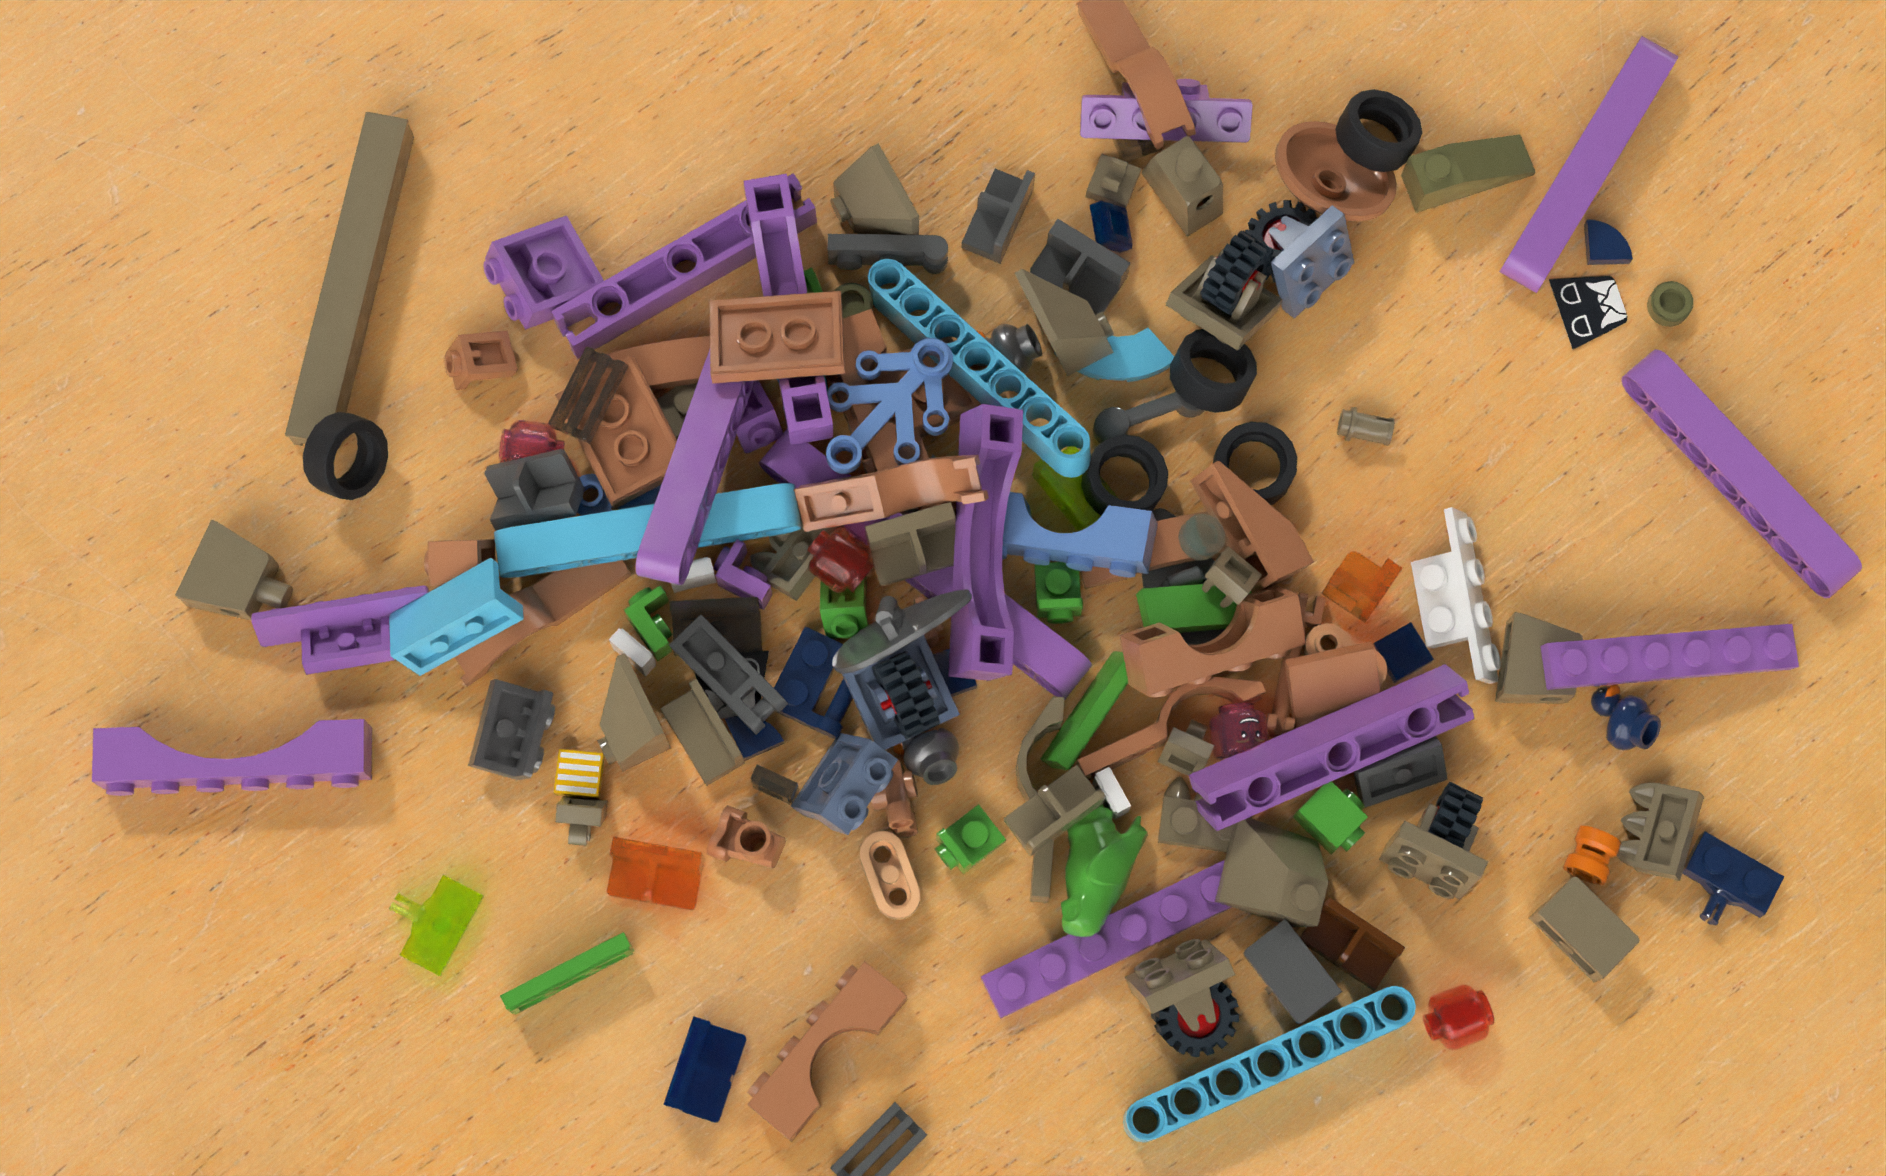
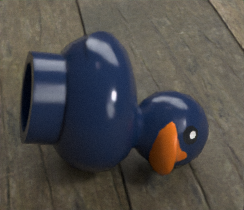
[1591,684,1661,751]

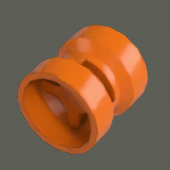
[1563,825,1622,885]

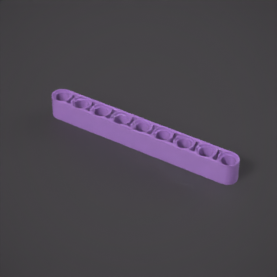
[759,429,1092,700]

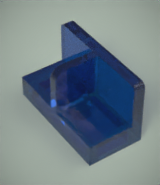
[663,1016,747,1123]

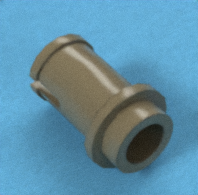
[1337,407,1395,446]

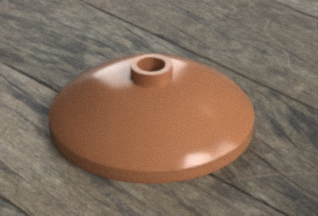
[1275,121,1397,222]

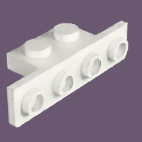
[1411,507,1501,684]

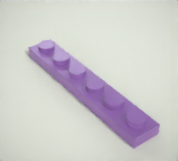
[1540,624,1799,690]
[981,860,1232,1019]

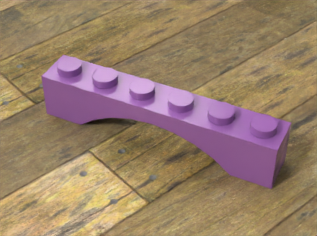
[743,174,833,445]
[949,404,1023,681]
[92,719,372,796]

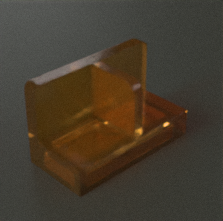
[1322,551,1402,623]
[607,837,705,911]

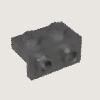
[468,679,555,780]

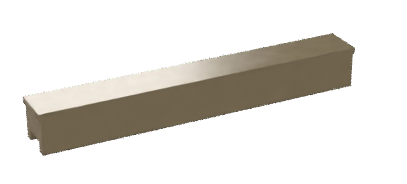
[285,112,414,446]

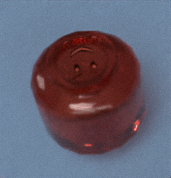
[807,527,874,593]
[1423,984,1494,1051]

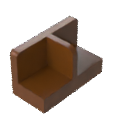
[1300,897,1405,991]

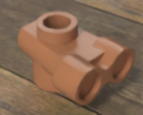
[871,761,918,838]
[707,805,786,868]

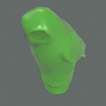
[1061,804,1148,937]

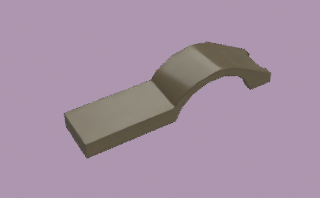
[1015,696,1064,903]

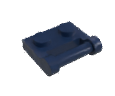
[774,626,853,739]

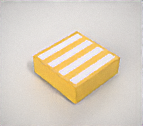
[553,749,605,799]

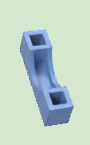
[1002,492,1158,578]

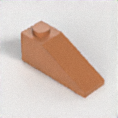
[1190,461,1314,593]

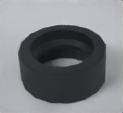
[1335,89,1422,172]
[1170,329,1257,413]
[303,412,388,500]
[1213,421,1298,505]
[1081,434,1168,516]

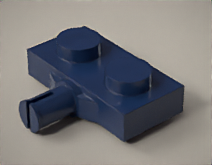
[1682,831,1784,926]

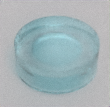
[1178,514,1225,560]

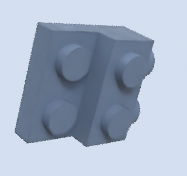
[791,733,898,835]

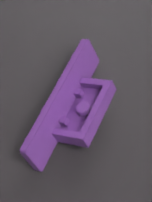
[1080,79,1253,143]
[251,585,429,675]

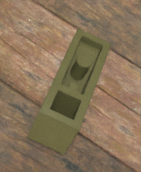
[1401,135,1535,213]

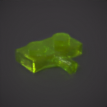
[389,875,484,977]

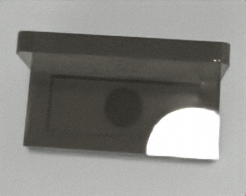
[669,597,763,656]

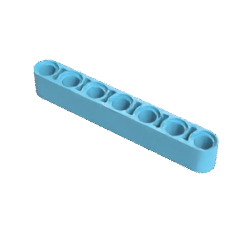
[868,259,1091,478]
[494,483,802,578]
[1123,986,1416,1143]

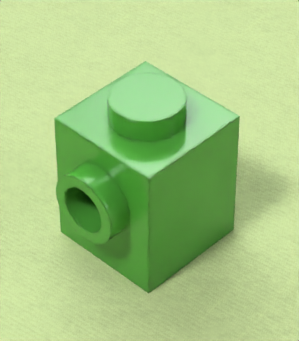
[1293,781,1368,855]

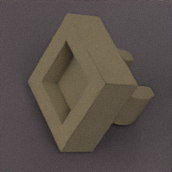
[1086,154,1141,211]
[1202,546,1262,608]
[1158,720,1214,776]
[555,796,608,846]

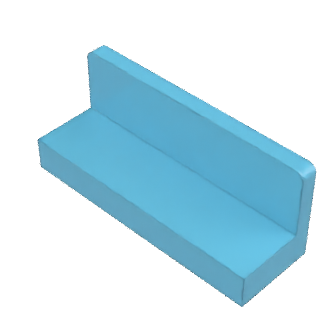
[389,558,524,676]

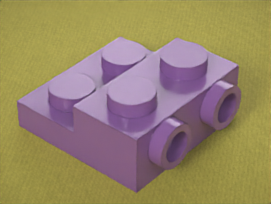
[483,215,604,330]

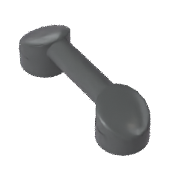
[1093,391,1205,444]

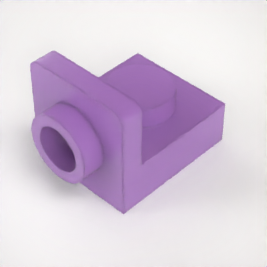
[737,380,783,453]
[713,539,772,610]

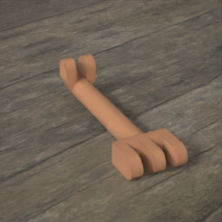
[1264,590,1325,738]

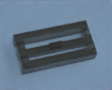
[548,346,628,444]

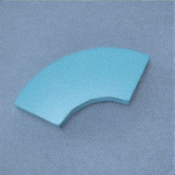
[1054,328,1174,382]

